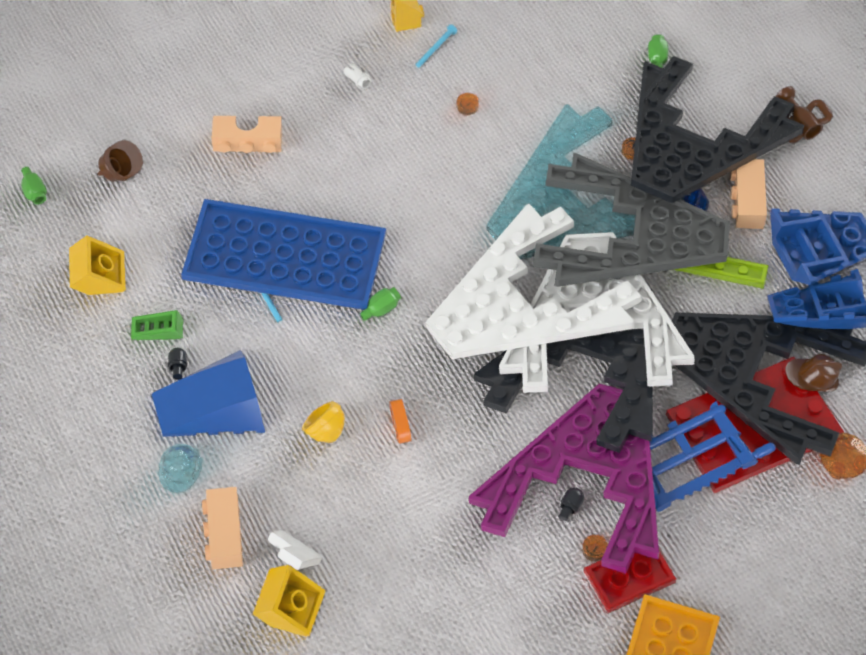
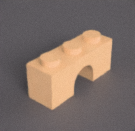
[211,116,283,153]

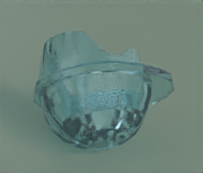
[159,444,202,493]

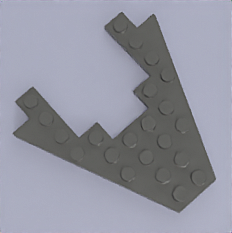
[533,153,730,287]

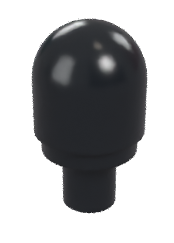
[168,347,187,380]
[558,487,584,521]

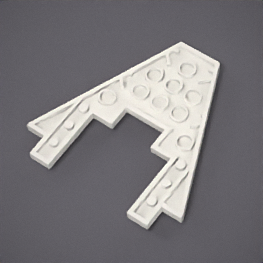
[426,204,642,359]
[499,232,694,393]

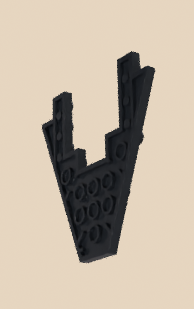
[631,56,804,203]
[474,288,653,453]
[672,312,866,465]

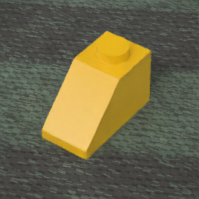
[390,0,424,32]

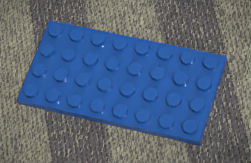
[181,199,386,310]

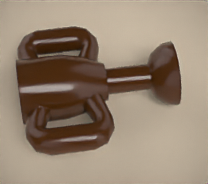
[776,86,833,143]

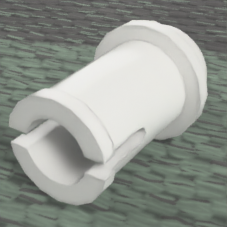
[344,63,371,89]

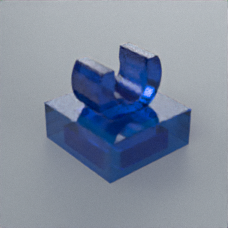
[683,188,710,212]

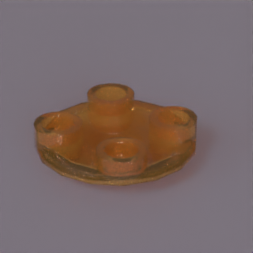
[820,433,866,479]

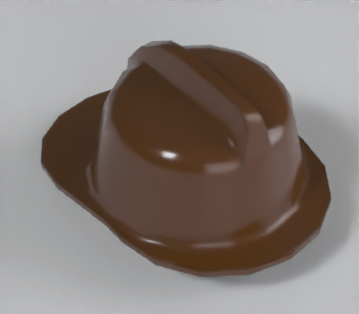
[97,140,143,182]
[785,354,842,392]

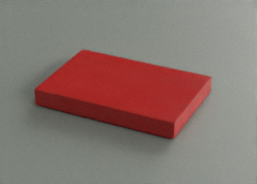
[584,550,677,613]

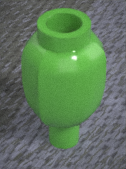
[648,34,669,68]
[21,167,47,205]
[360,287,401,321]

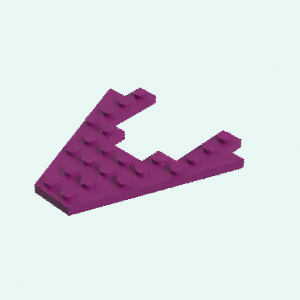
[468,383,659,573]

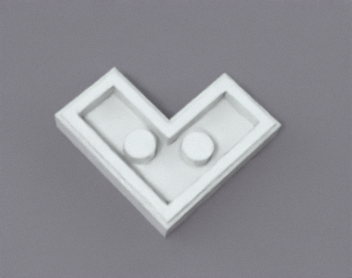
[268,530,323,570]

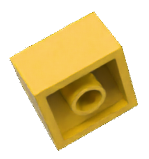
[69,235,126,295]
[253,565,326,637]

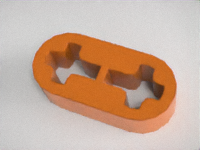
[389,399,411,444]

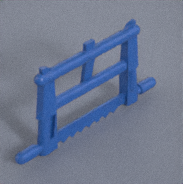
[650,401,775,512]

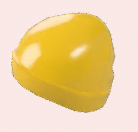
[302,401,345,443]

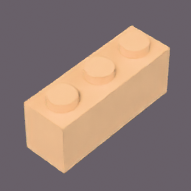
[730,159,767,229]
[202,487,243,570]

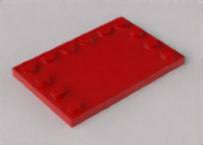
[666,356,845,493]

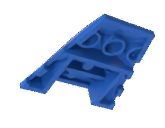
[770,208,866,285]
[767,269,866,329]
[151,350,265,437]

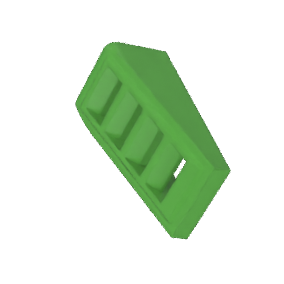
[131,310,183,340]

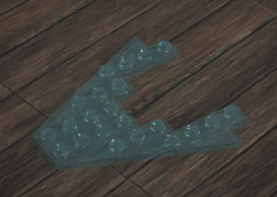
[486,104,687,259]

